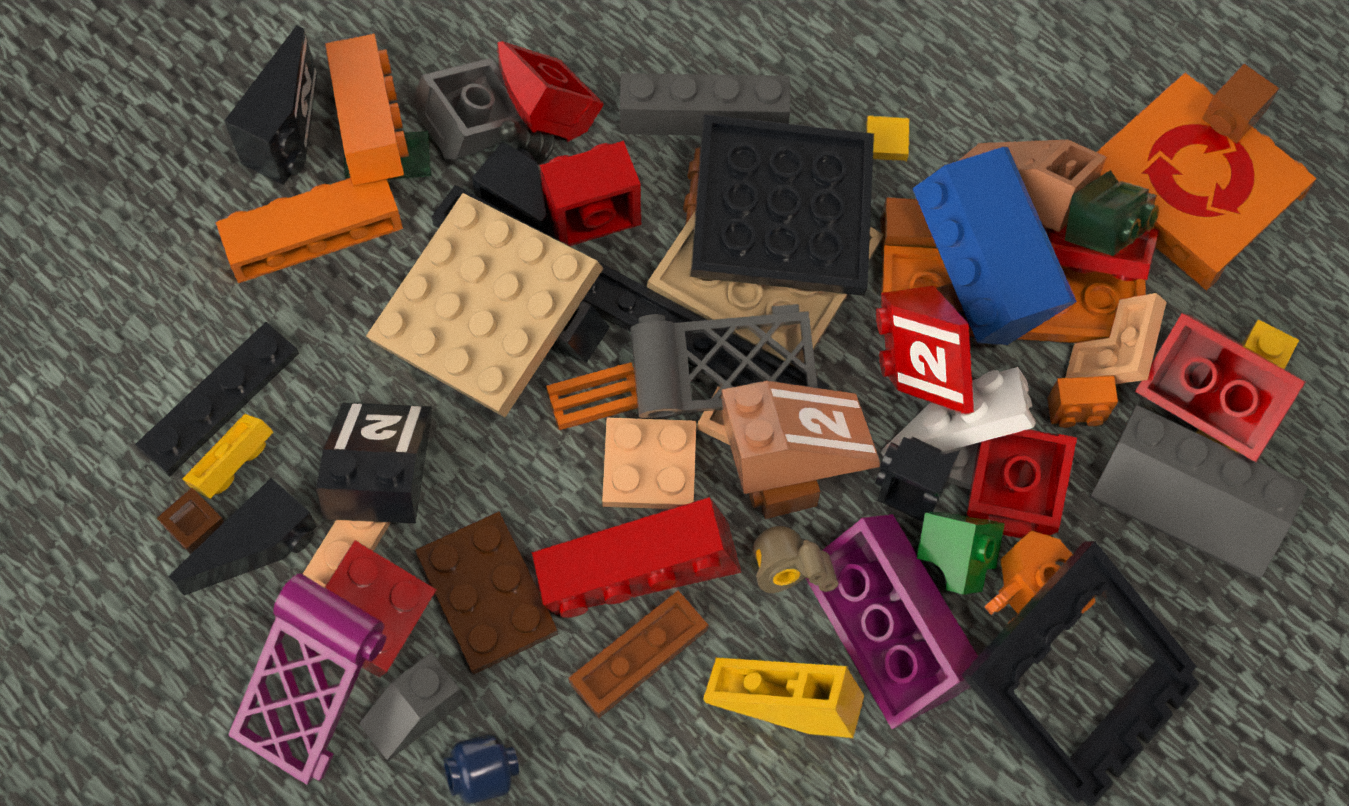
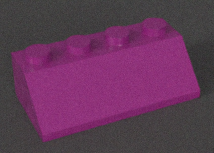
[806,514,978,729]

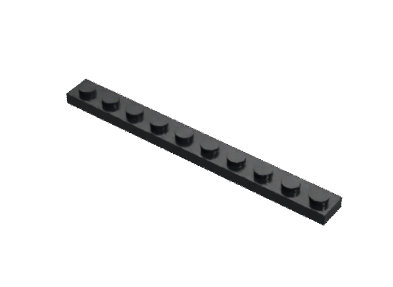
[431,185,830,390]

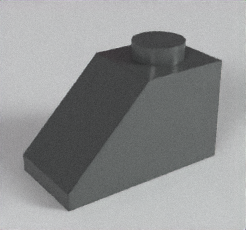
[359,652,465,762]

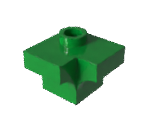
[917,512,1005,594]

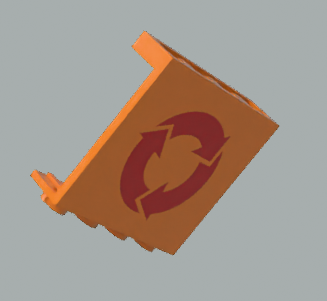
[1093,72,1317,291]

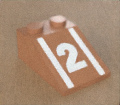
[722,381,880,494]

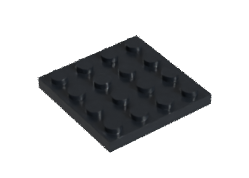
[690,114,874,296]

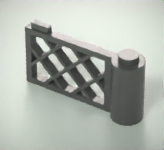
[630,304,818,419]

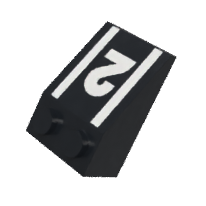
[224,25,317,185]
[316,402,432,523]

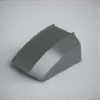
[414,58,527,159]

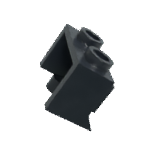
[875,436,960,522]

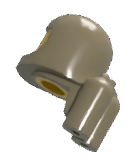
[753,526,838,593]

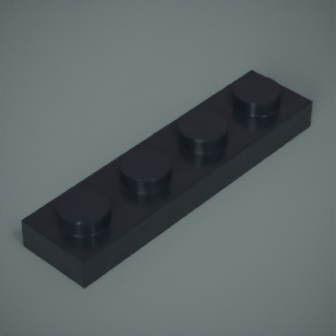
[135,322,299,477]

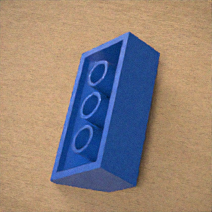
[912,147,1077,345]

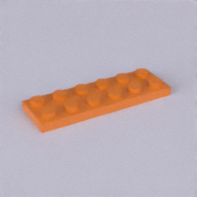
[881,245,1146,343]

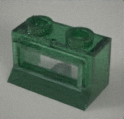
[1065,170,1159,256]

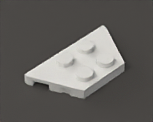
[881,367,1036,456]

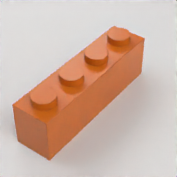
[325,34,409,186]
[216,178,403,283]

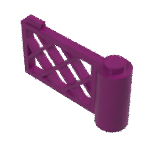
[228,573,386,785]

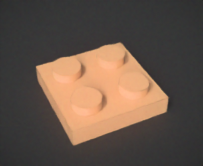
[602,418,696,509]

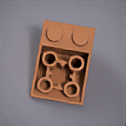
[958,140,1107,232]

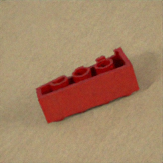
[532,497,742,618]

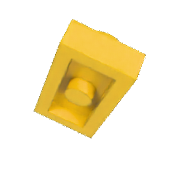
[182,414,273,499]

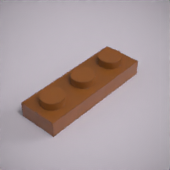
[568,590,708,718]

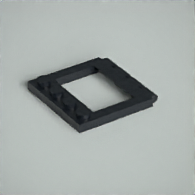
[962,541,1199,806]

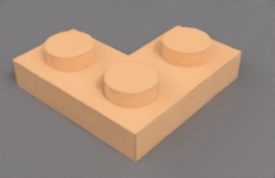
[1065,293,1167,384]

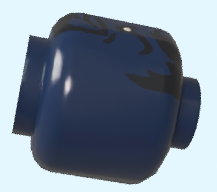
[444,734,519,804]

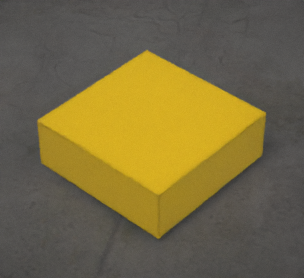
[866,116,909,161]

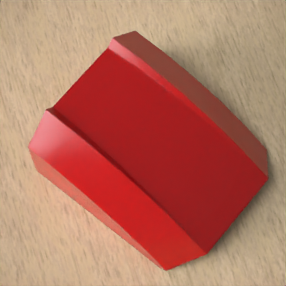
[497,41,604,142]
[967,429,1077,539]

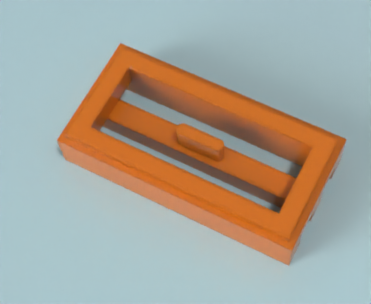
[546,362,638,430]

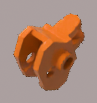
[985,531,1096,625]

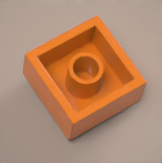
[1047,376,1118,428]

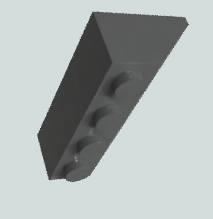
[1090,405,1308,580]

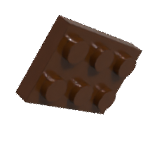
[415,511,558,675]

